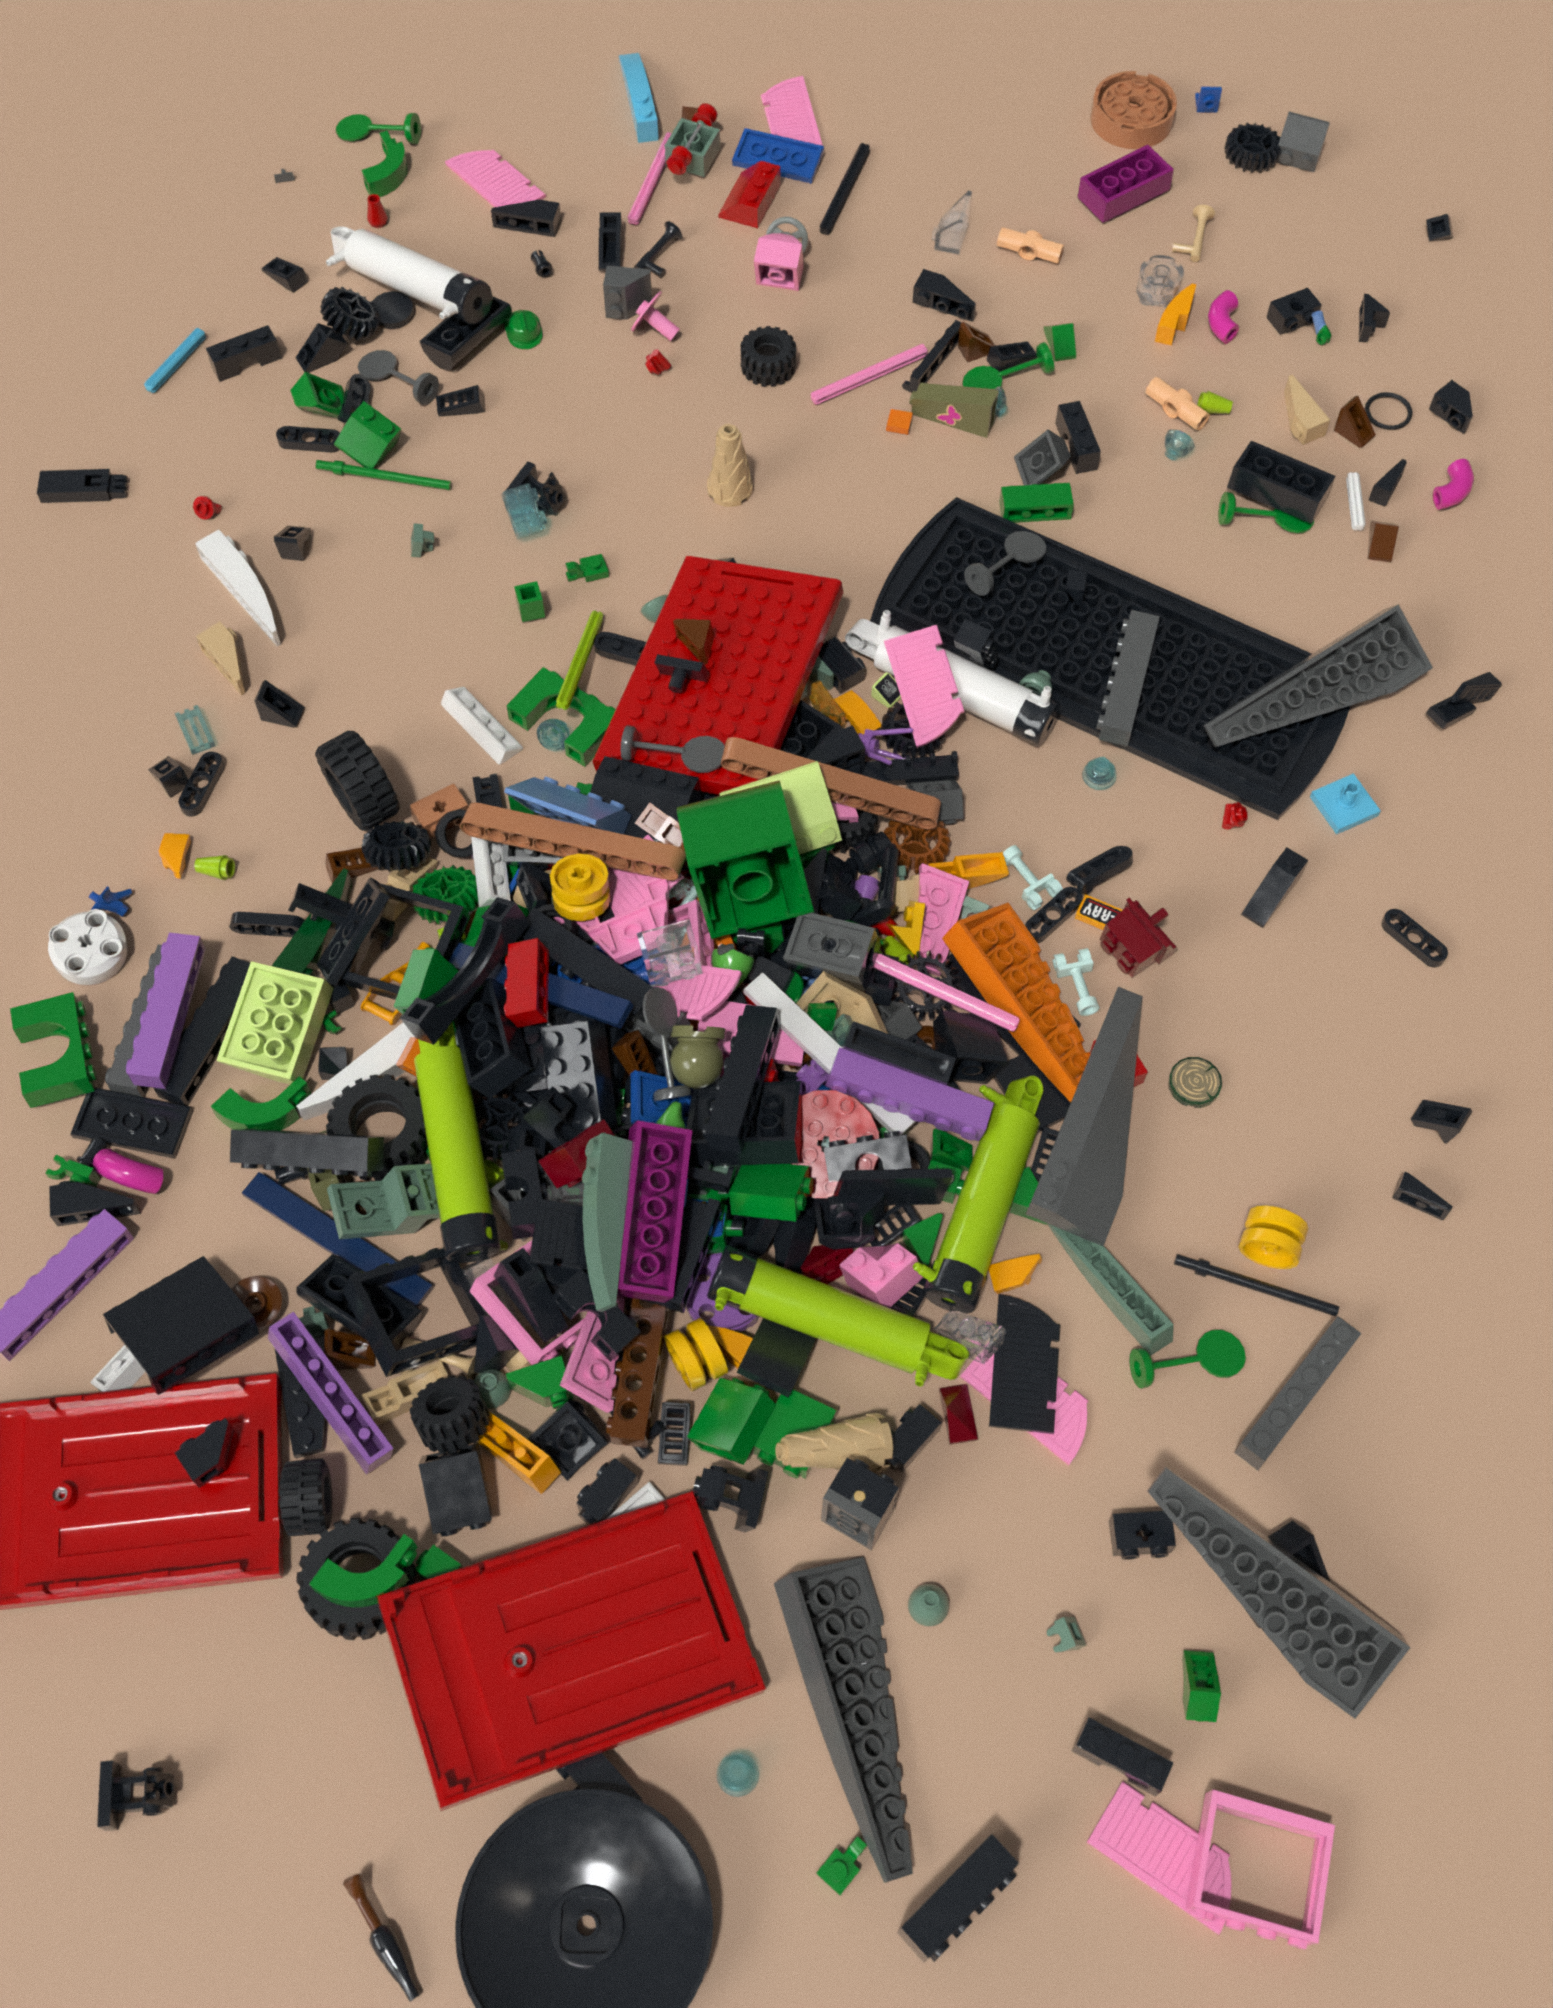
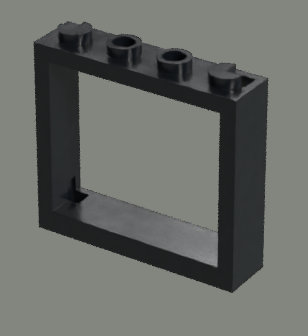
[341,883,470,1000]
[343,1248,486,1377]

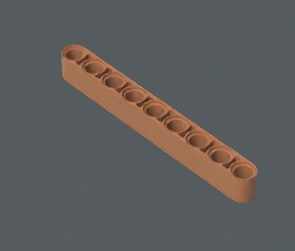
[721,737,941,829]
[460,802,686,881]

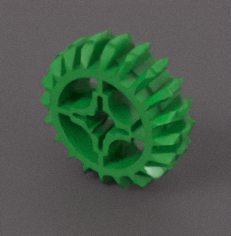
[413,865,479,925]

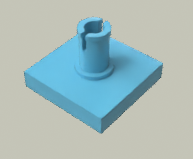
[1310,773,1381,835]

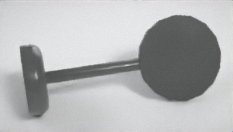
[358,350,439,405]
[965,531,1046,595]
[621,725,725,773]
[643,987,692,1101]

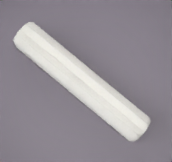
[1346,472,1366,531]

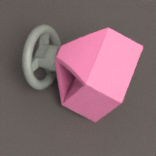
[754,217,808,291]

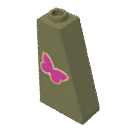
[909,383,999,438]

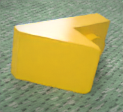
[886,900,925,955]

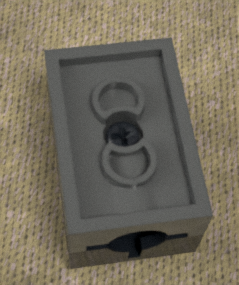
[783,913,881,991]
[821,1458,899,1551]

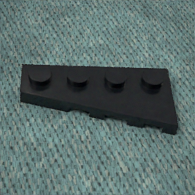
[275,1336,326,1459]

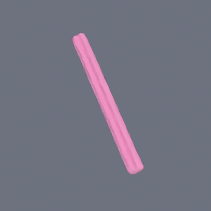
[628,132,671,225]
[810,344,928,405]
[873,954,1020,1032]

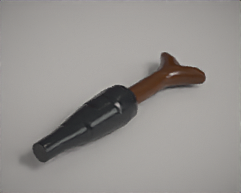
[343,1874,421,2002]

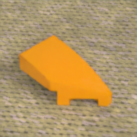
[159,833,191,879]
[989,1254,1042,1294]

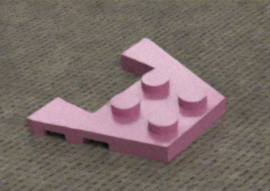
[575,877,669,965]

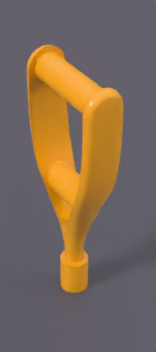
[360,942,430,1025]

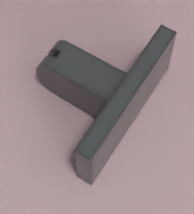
[274,169,295,183]

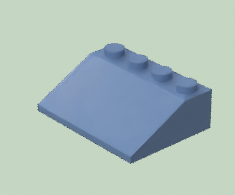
[504,777,631,834]

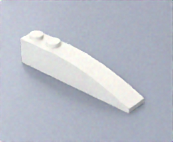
[195,530,281,647]
[296,1023,414,1121]

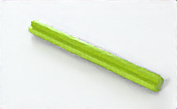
[556,610,603,710]

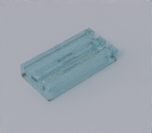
[174,705,215,755]

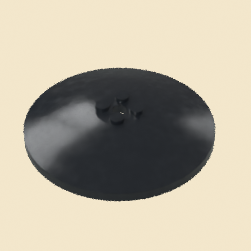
[455,1789,713,2008]

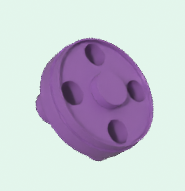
[686,1253,759,1332]

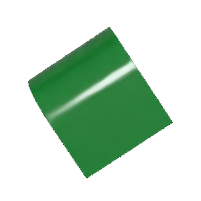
[676,780,814,939]

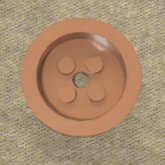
[1090,71,1177,149]

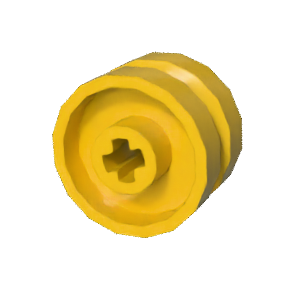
[550,854,610,921]
[1238,1206,1309,1269]
[664,1318,728,1392]

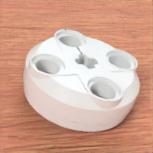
[48,909,128,985]

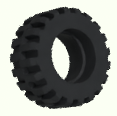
[315,730,400,831]
[326,1074,428,1181]
[296,1517,417,1641]

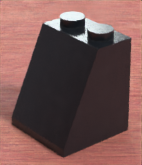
[933,1009,1007,1084]
[418,1443,492,1537]

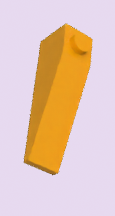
[477,1411,561,1495]

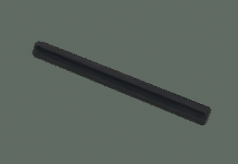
[819,143,870,235]

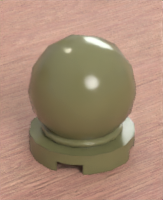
[670,1025,726,1089]

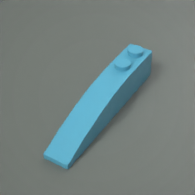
[619,53,658,143]

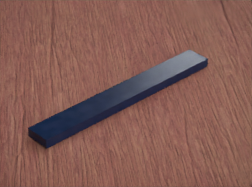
[448,942,634,1029]
[242,1172,433,1308]

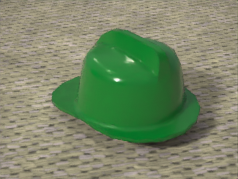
[504,310,542,350]

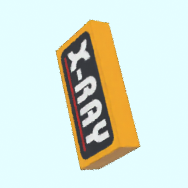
[1075,894,1122,930]

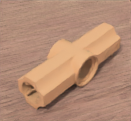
[997,227,1064,264]
[1146,377,1210,430]

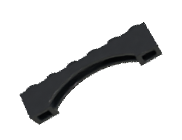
[400,897,530,1045]

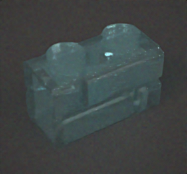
[501,483,547,540]

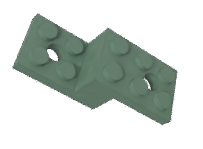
[327,1164,440,1239]

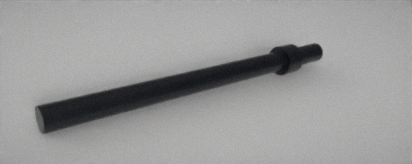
[1174,1254,1339,1317]

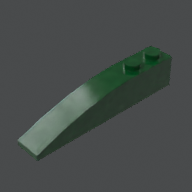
[272,868,352,977]

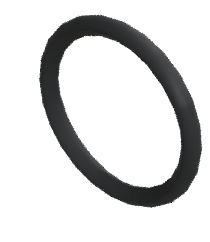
[1365,392,1413,430]

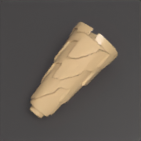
[707,424,753,507]
[775,1413,893,1473]

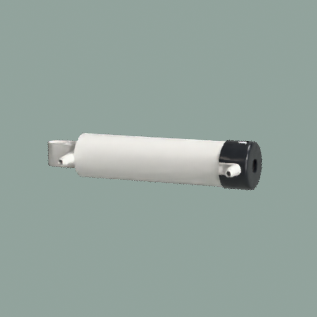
[326,226,493,325]
[845,610,1061,746]

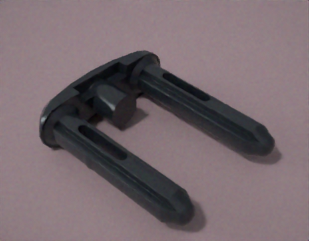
[831,843,899,926]

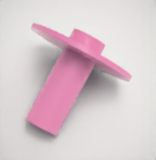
[631,291,680,341]

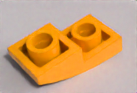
[831,690,881,734]

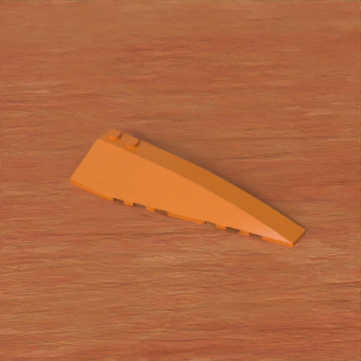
[942,903,1090,1102]

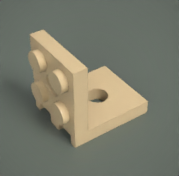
[796,971,888,1047]

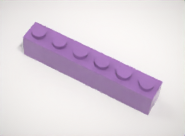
[126,932,206,1089]
[825,1047,994,1141]
[0,1209,134,1361]
[268,1312,393,1475]

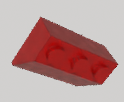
[718,161,781,229]

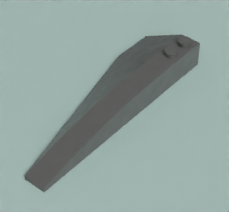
[1203,604,1433,747]
[1026,987,1143,1246]
[1147,1466,1411,1719]
[774,1557,913,1883]

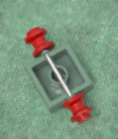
[665,103,720,177]

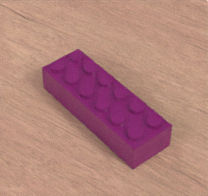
[617,1120,692,1303]

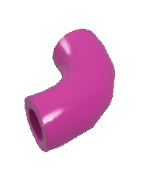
[1208,290,1239,344]
[1433,459,1474,510]
[93,1149,164,1194]

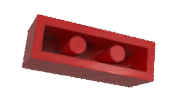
[504,938,549,1028]

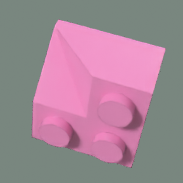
[839,1243,923,1308]

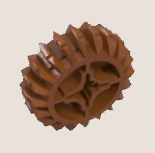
[884,820,951,875]

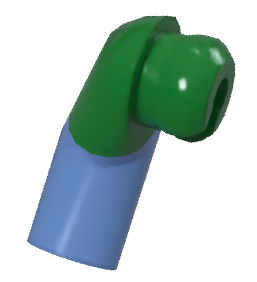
[1312,311,1332,345]

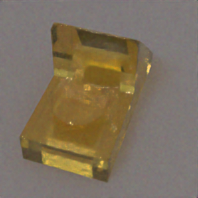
[810,680,846,728]

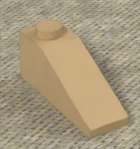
[1284,374,1330,445]
[196,621,246,695]

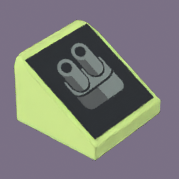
[871,672,901,708]

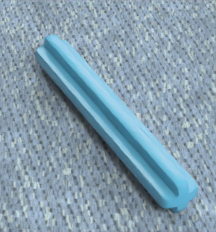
[144,328,206,393]

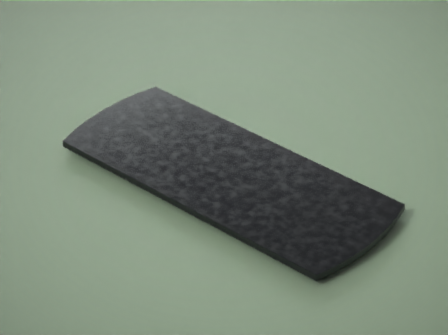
[870,497,1350,820]

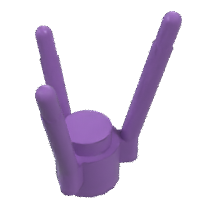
[858,728,913,765]

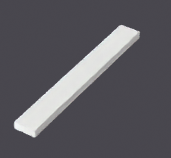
[743,973,916,1135]

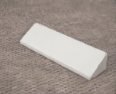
[441,687,523,765]
[471,837,511,907]
[90,1345,145,1392]

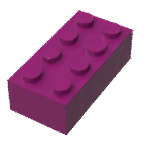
[1077,144,1174,223]

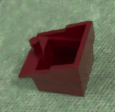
[1100,897,1178,978]

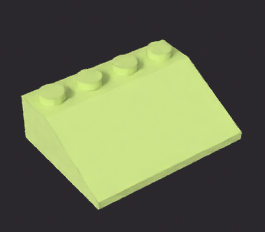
[719,761,842,854]
[216,961,334,1085]

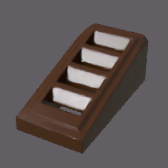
[325,848,379,883]
[611,1030,658,1076]

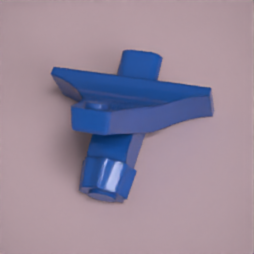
[89,886,132,917]

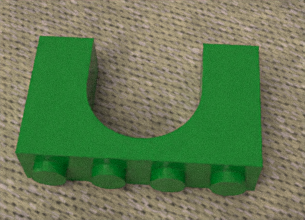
[506,667,616,767]
[394,948,460,1048]
[10,992,97,1108]

